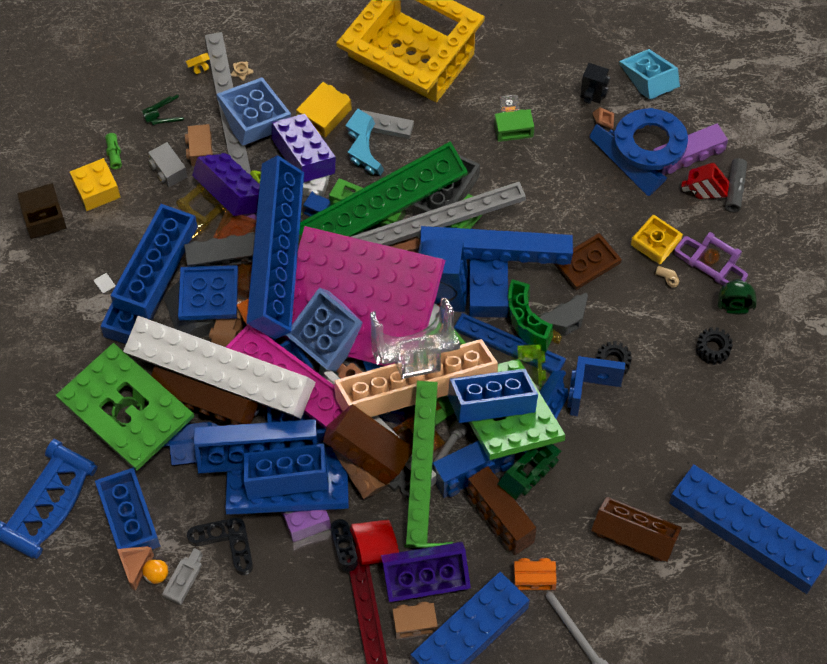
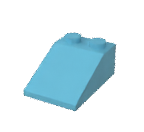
[619,49,680,99]

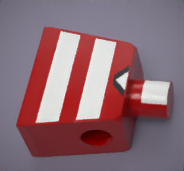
[682,163,729,199]

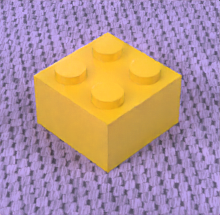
[70,158,121,211]

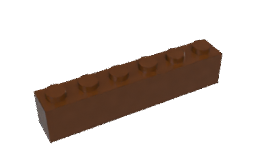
[151,366,258,425]

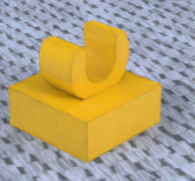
[186,53,210,74]

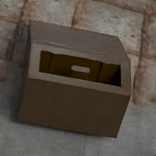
[17,183,67,239]

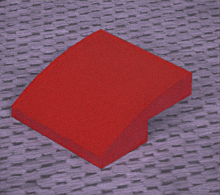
[350,520,399,565]

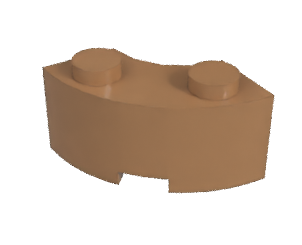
[209,299,244,347]

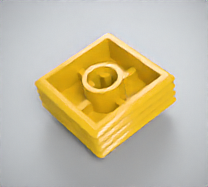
[631,215,683,264]

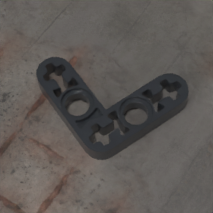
[187,518,253,575]

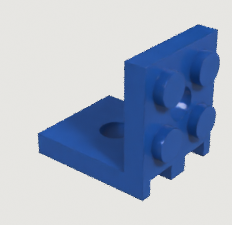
[567,356,625,416]

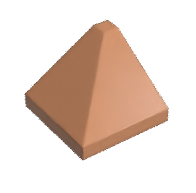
[593,107,614,129]

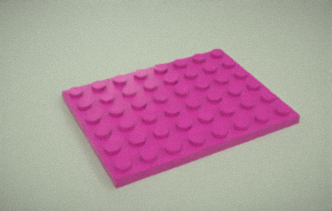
[279,226,446,366]

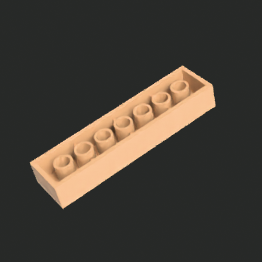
[334,339,498,417]

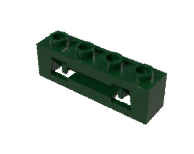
[497,444,562,500]

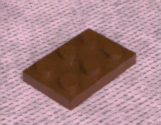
[554,233,622,290]

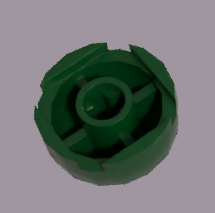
[718,279,757,315]

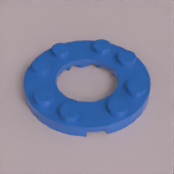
[614,108,688,170]

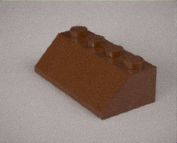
[323,404,413,485]
[591,497,682,562]

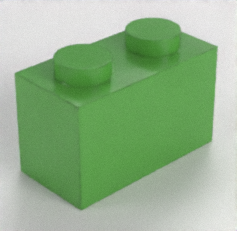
[494,109,534,142]

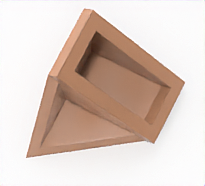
[117,546,154,591]

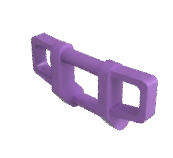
[674,232,748,285]

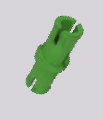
[105,133,122,169]

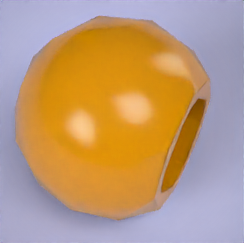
[142,560,168,584]

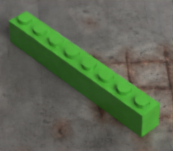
[406,381,438,545]

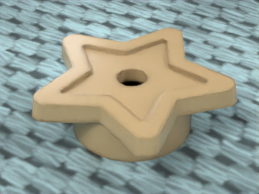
[231,61,253,81]

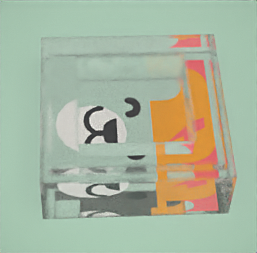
[500,95,520,112]

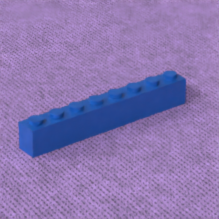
[420,226,573,265]

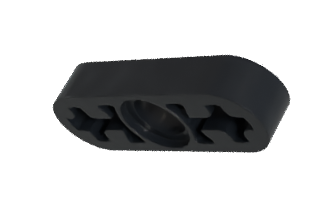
[331,519,358,571]

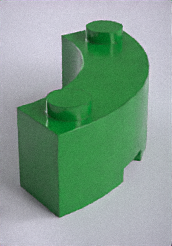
[508,279,553,353]

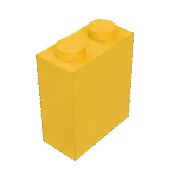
[296,82,352,138]

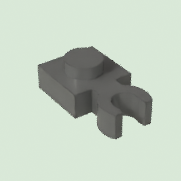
[387,470,410,498]

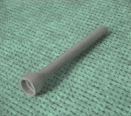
[432,421,468,470]
[545,591,608,664]

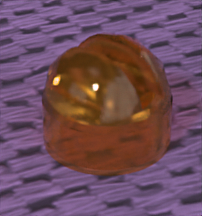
[704,249,720,264]

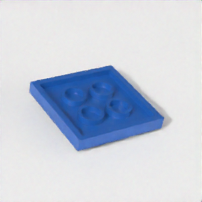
[178,265,239,320]

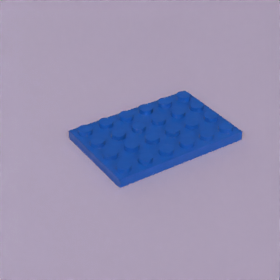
[226,447,349,515]

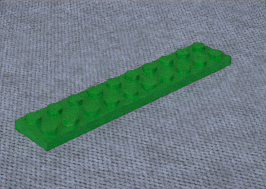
[298,141,468,248]

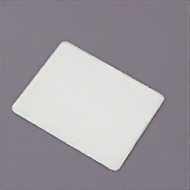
[94,273,116,293]

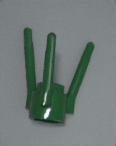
[142,95,184,125]

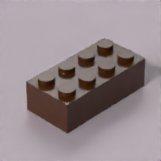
[467,466,536,556]

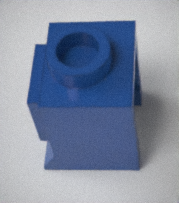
[303,191,331,217]

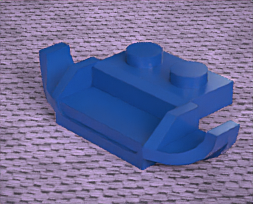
[163,422,220,466]

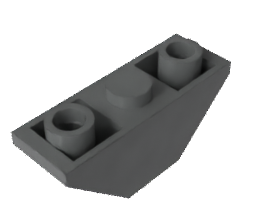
[539,293,588,336]

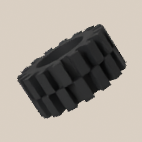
[696,327,733,365]
[596,341,632,376]

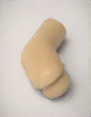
[655,266,679,288]

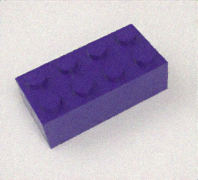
[272,114,336,183]
[192,153,260,216]
[381,542,471,602]

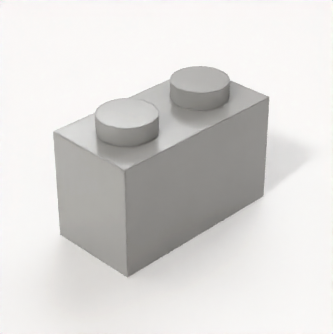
[148,142,188,187]

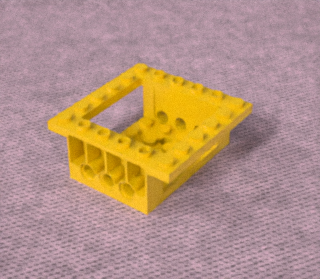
[336,0,485,103]

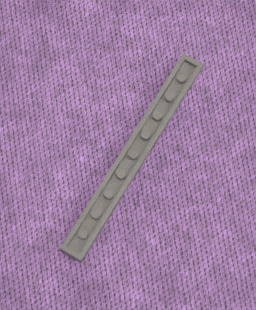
[205,32,251,174]
[352,182,526,246]

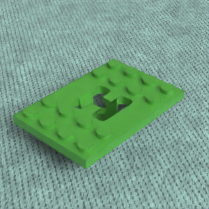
[56,343,195,471]
[469,359,565,460]

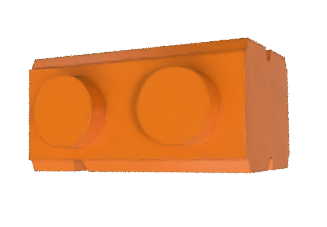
[514,558,557,590]

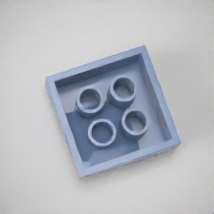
[216,77,291,146]
[286,288,363,372]

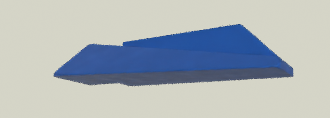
[590,124,667,196]
[518,370,569,456]

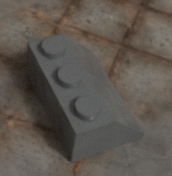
[163,280,215,338]

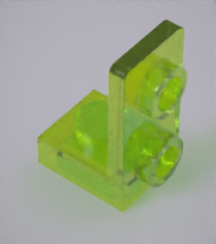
[517,345,546,388]

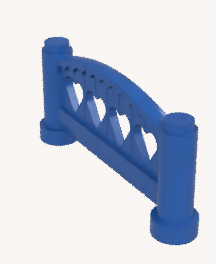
[0,439,98,559]

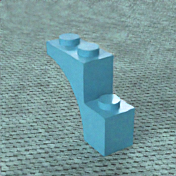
[345,108,384,176]

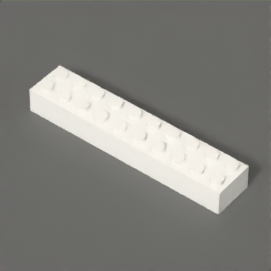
[123,316,316,419]

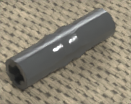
[725,158,747,212]

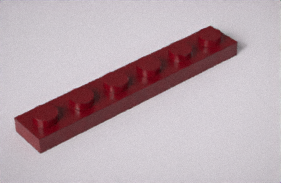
[347,558,388,664]

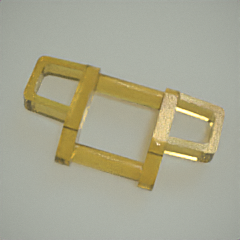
[176,182,227,237]

